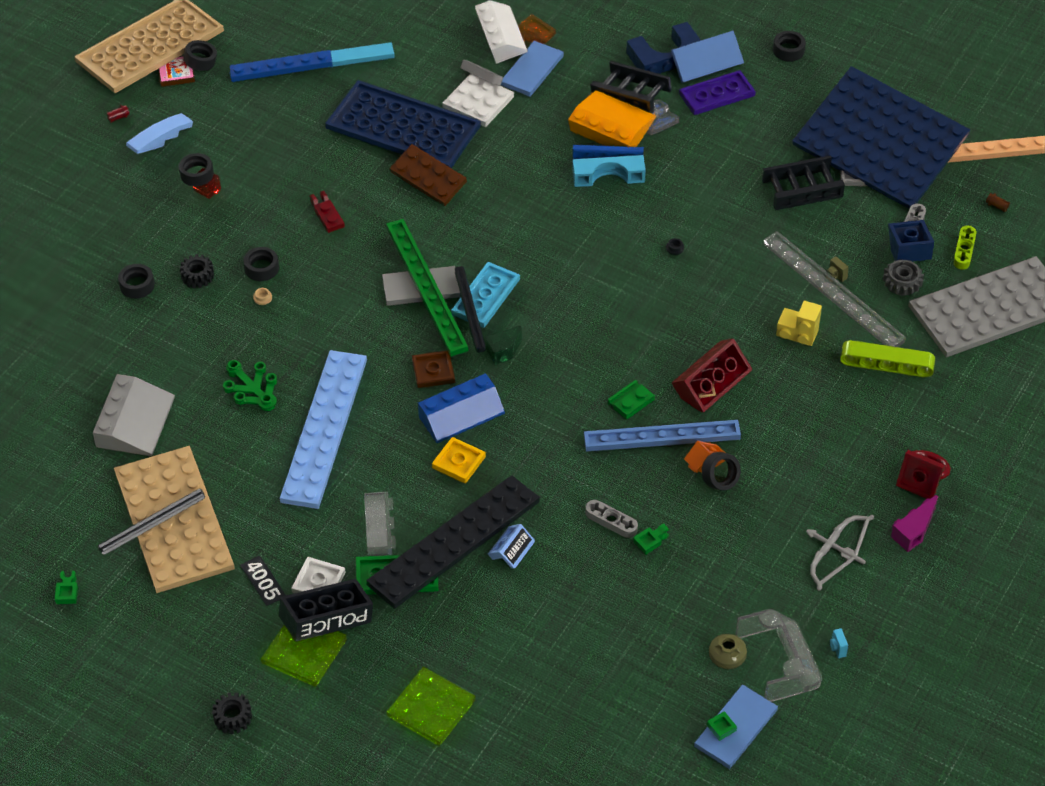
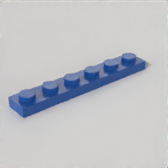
[230,50,333,82]

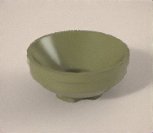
[709,633,747,669]

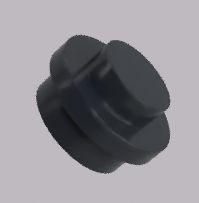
[666,238,684,255]

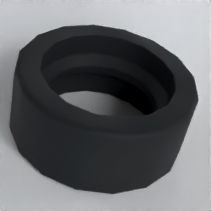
[773,31,806,62]
[184,40,217,71]
[179,153,214,187]
[243,247,279,281]
[118,264,155,298]
[702,452,741,491]

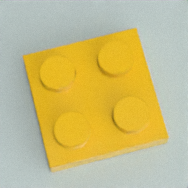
[432,437,486,484]

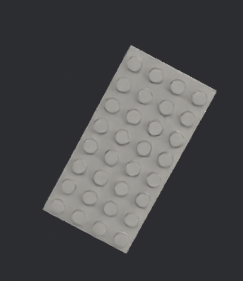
[908,256,1045,357]

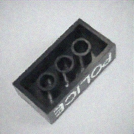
[279,578,373,642]

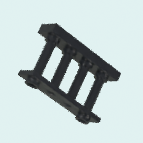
[590,61,672,113]
[762,155,845,211]

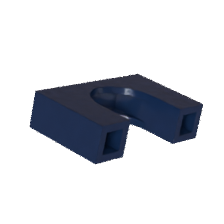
[626,22,701,74]

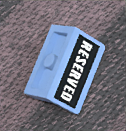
[488,524,535,569]

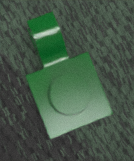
[633,524,669,555]

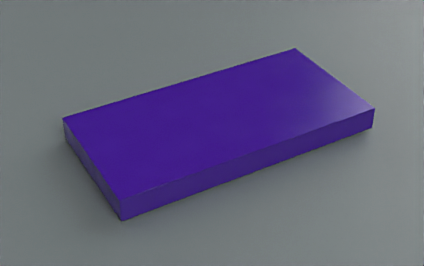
[679,70,756,115]

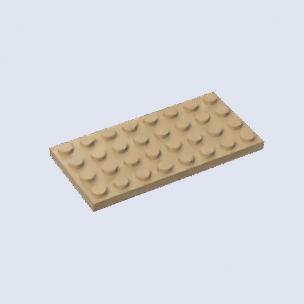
[75,0,224,93]
[114,446,235,593]

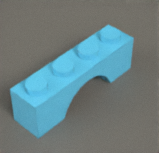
[573,155,646,187]

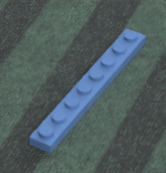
[584,420,741,452]

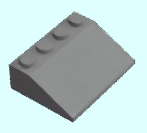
[93,374,175,456]

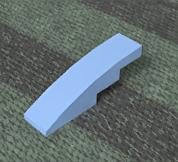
[126,113,193,154]

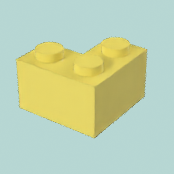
[776,301,822,346]

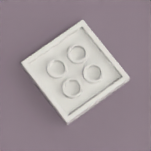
[443,73,514,127]

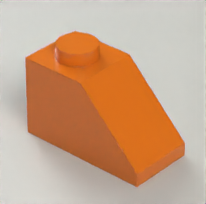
[684,441,725,473]

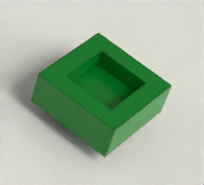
[707,711,737,741]

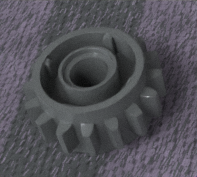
[883,260,924,295]

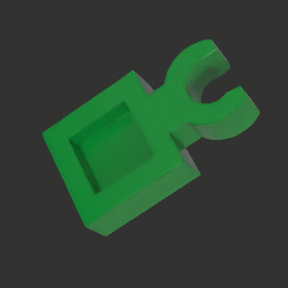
[55,571,78,604]

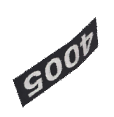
[240,556,286,606]

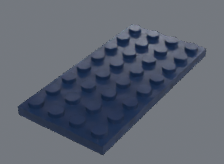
[325,80,481,168]

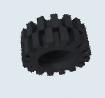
[180,254,214,289]
[212,692,252,734]

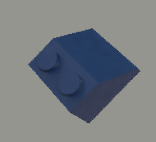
[888,220,934,261]

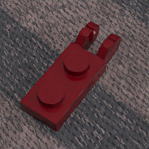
[310,190,345,233]

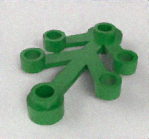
[223,360,277,411]

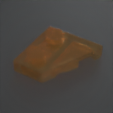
[518,14,556,44]

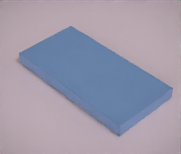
[671,31,744,83]
[501,41,564,97]
[694,685,778,769]

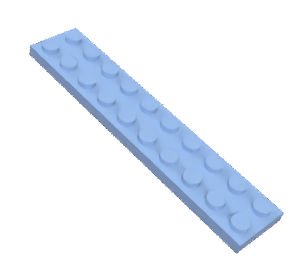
[280,350,367,509]

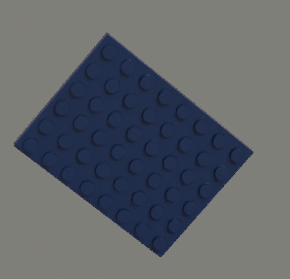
[792,66,970,209]

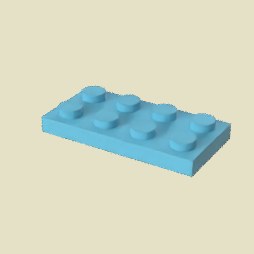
[451,262,520,328]

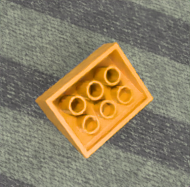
[568,90,656,147]

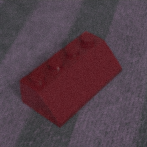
[671,338,753,413]

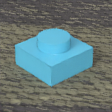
[830,628,848,658]

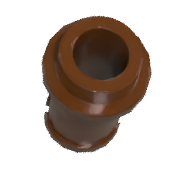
[986,193,1010,212]

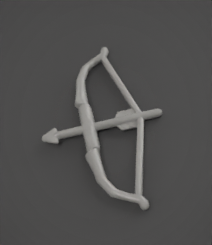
[806,515,874,591]

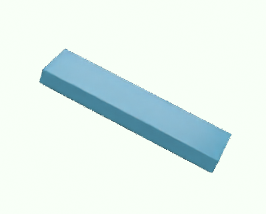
[331,42,394,67]

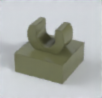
[827,256,848,282]

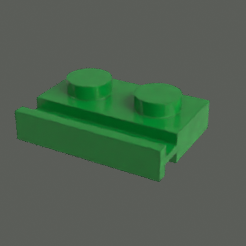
[608,380,655,420]

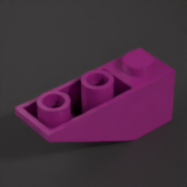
[891,495,938,552]

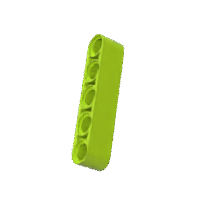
[840,340,935,377]

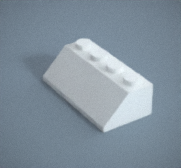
[475,0,528,64]

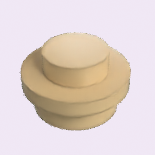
[253,288,272,305]

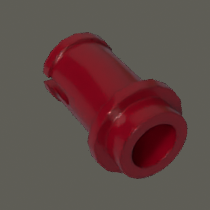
[106,105,130,123]

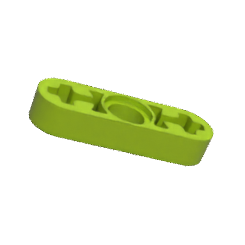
[953,226,977,270]

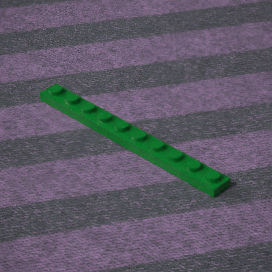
[386,219,468,357]

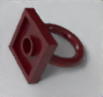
[895,450,951,499]

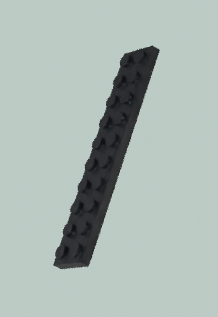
[366,475,540,609]

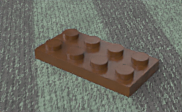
[390,144,467,206]

